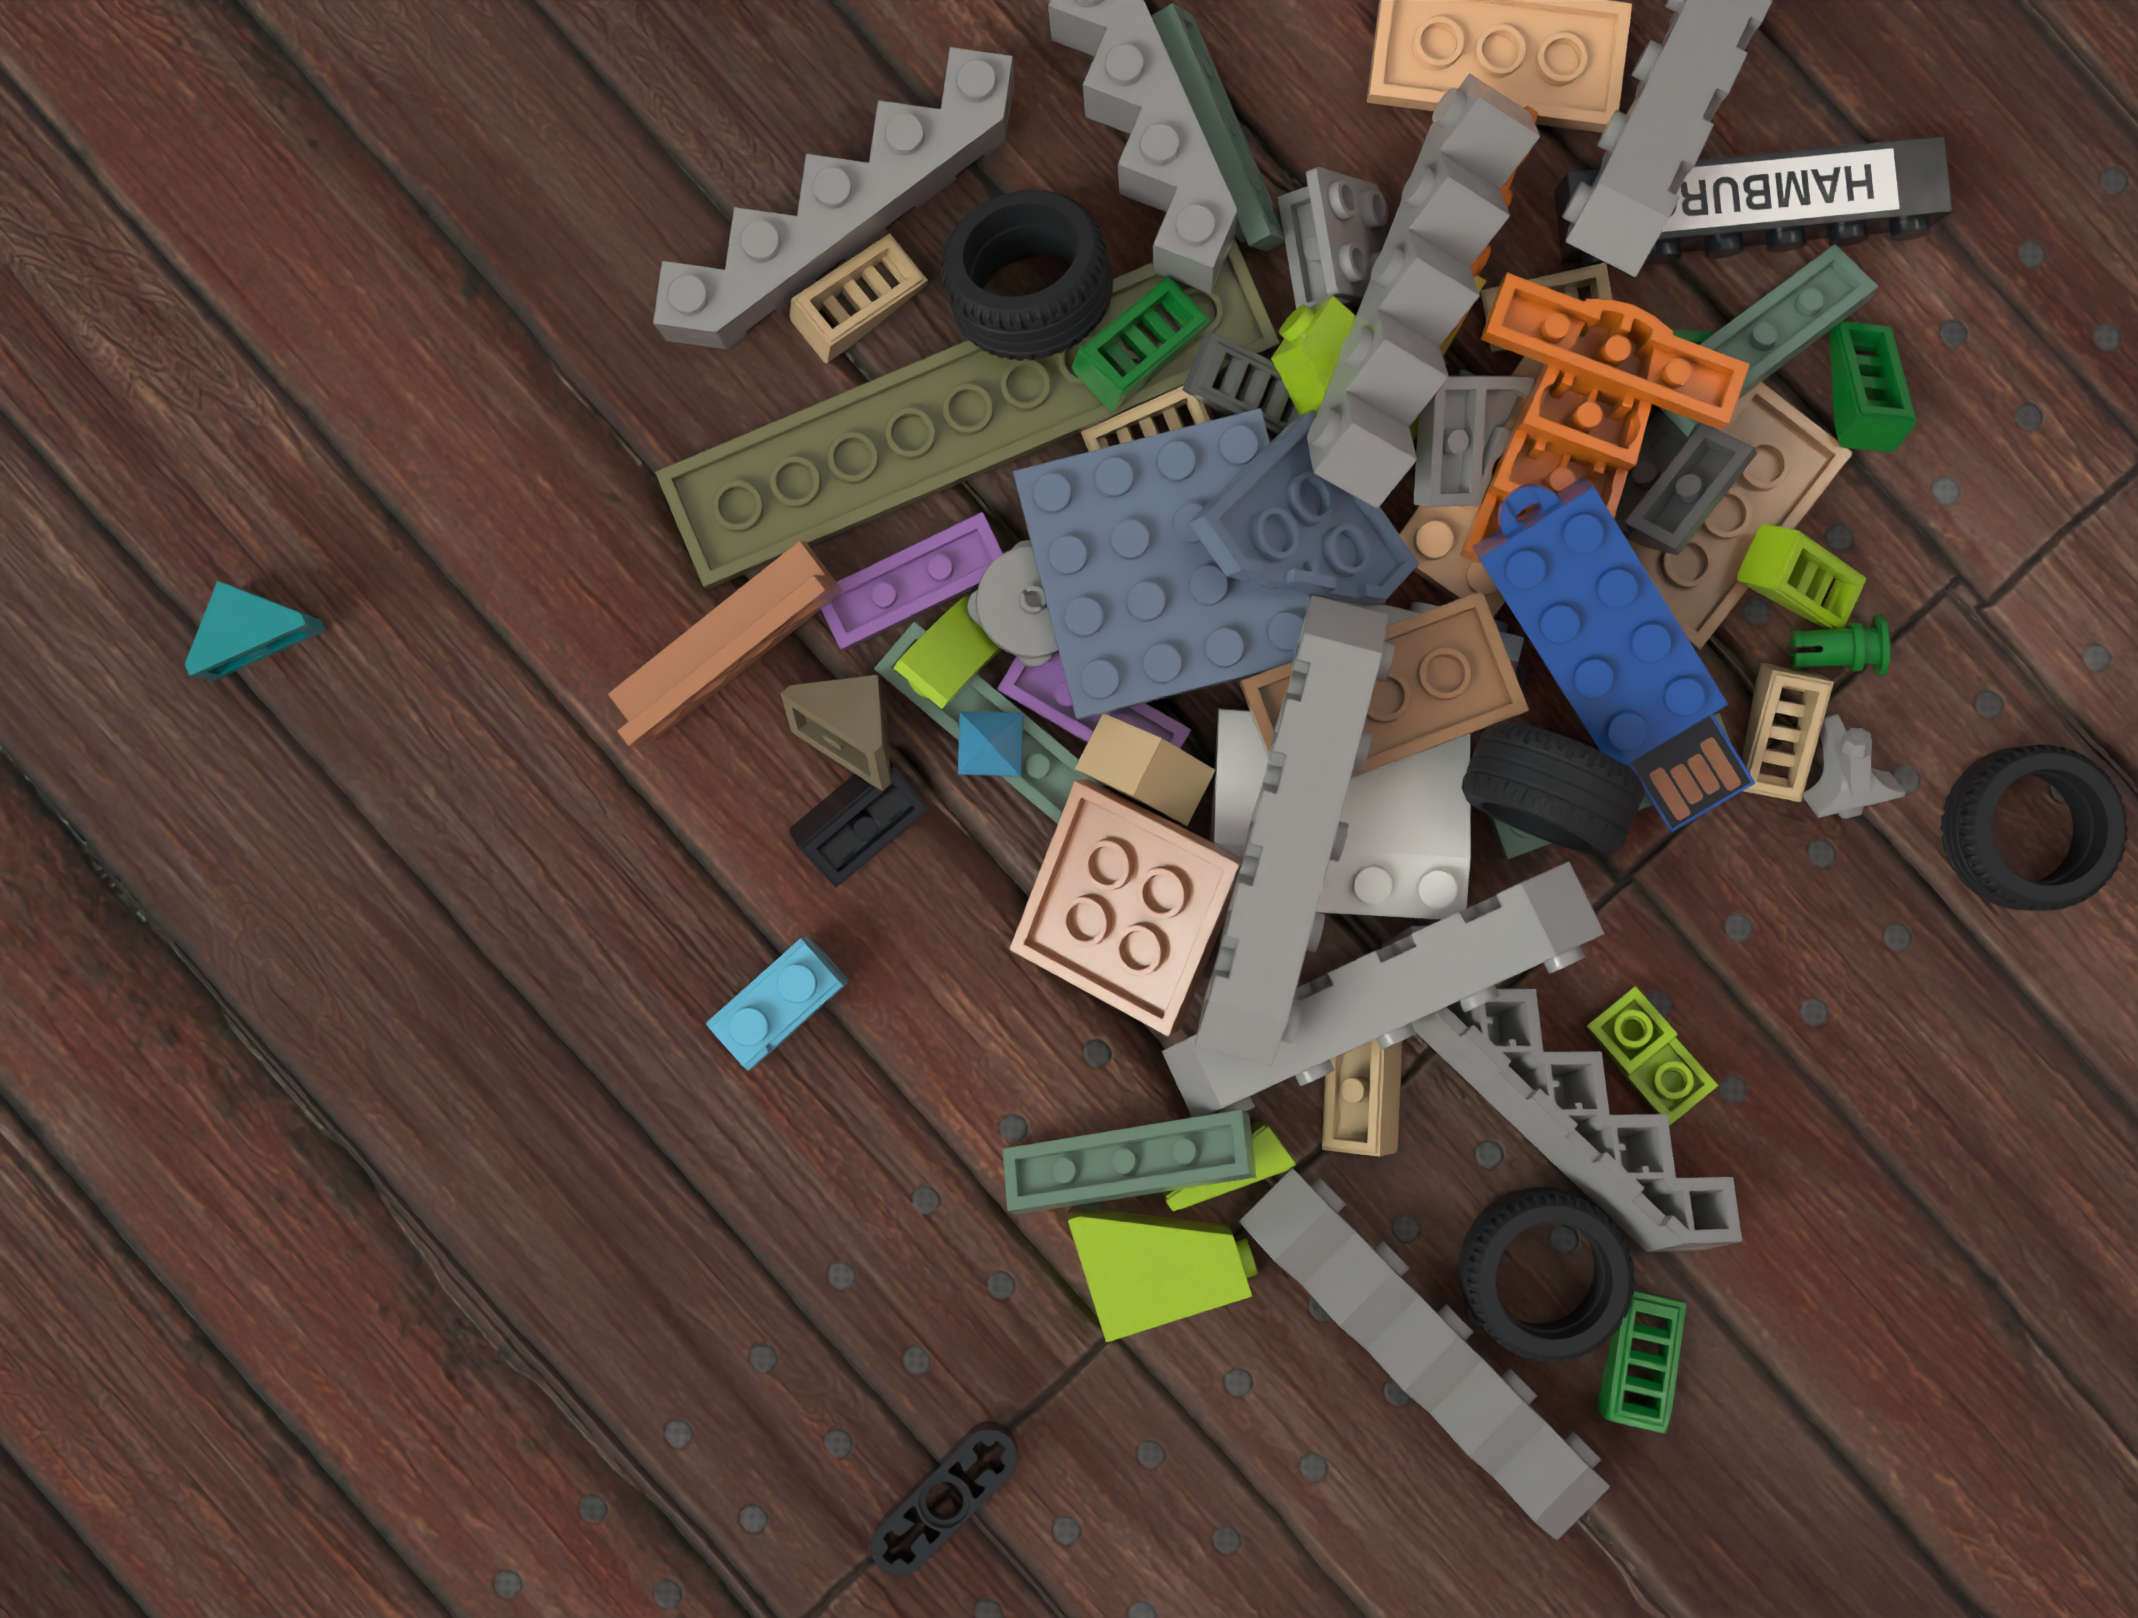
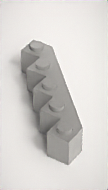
[1048,0,1237,294]
[1562,0,1773,277]
[653,47,1014,349]
[1307,73,1540,509]
[1194,595,1395,1067]
[1162,862,1605,1118]
[1382,926,1742,1252]
[1239,1168,1610,1541]

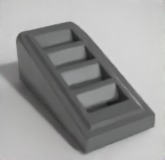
[1182,332,1300,440]

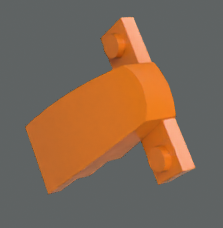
[1460,273,1750,564]

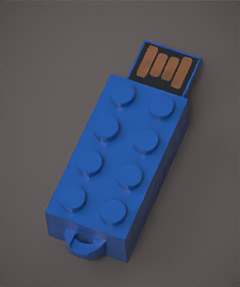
[1472,477,1755,833]

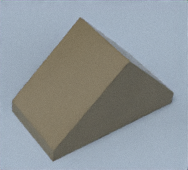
[781,675,891,791]

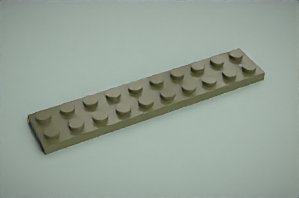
[655,239,1280,590]

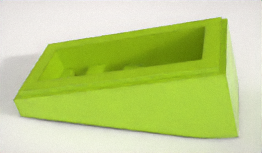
[1737,524,1866,629]
[1163,1118,1296,1211]

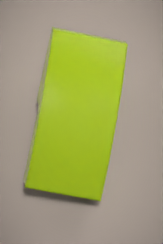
[893,591,1003,709]
[1587,986,1718,1126]

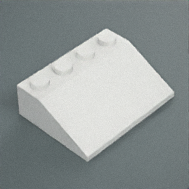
[1210,708,1471,920]

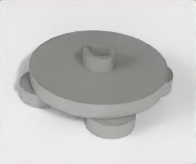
[967,540,1058,668]

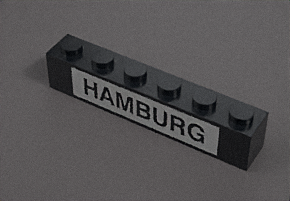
[1554,136,1952,268]

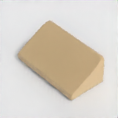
[1322,1039,1402,1157]

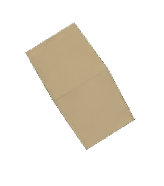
[1074,714,1216,827]

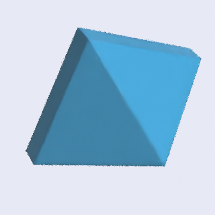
[958,711,1023,776]

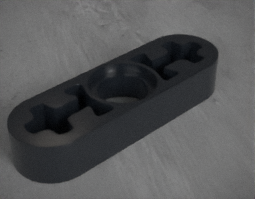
[871,1422,1018,1576]

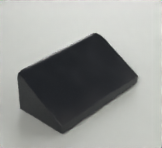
[789,759,931,888]

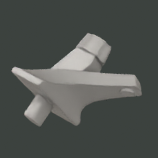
[1803,714,1905,819]

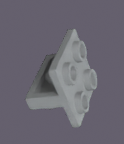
[1277,167,1388,309]

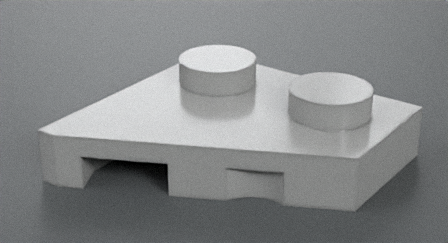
[1414,375,1534,507]

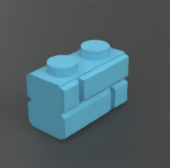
[706,936,850,1071]

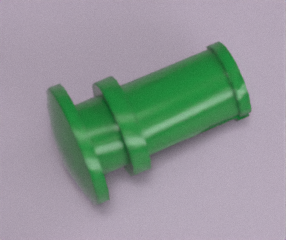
[1789,614,1891,677]

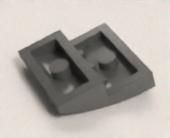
[1614,412,1757,555]

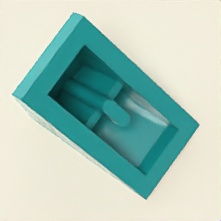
[185,581,326,681]

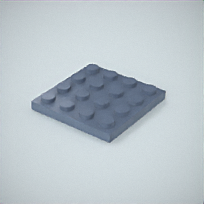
[1013,408,1310,721]

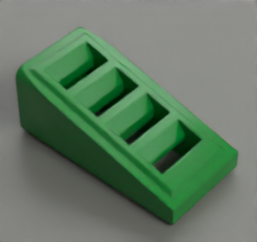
[1072,276,1211,412]
[1828,321,1917,452]
[1596,1289,1687,1434]

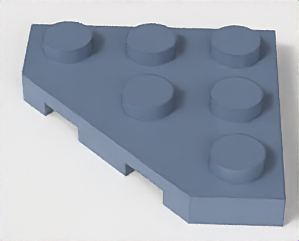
[1188,410,1419,606]

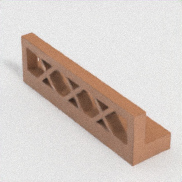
[608,541,843,746]

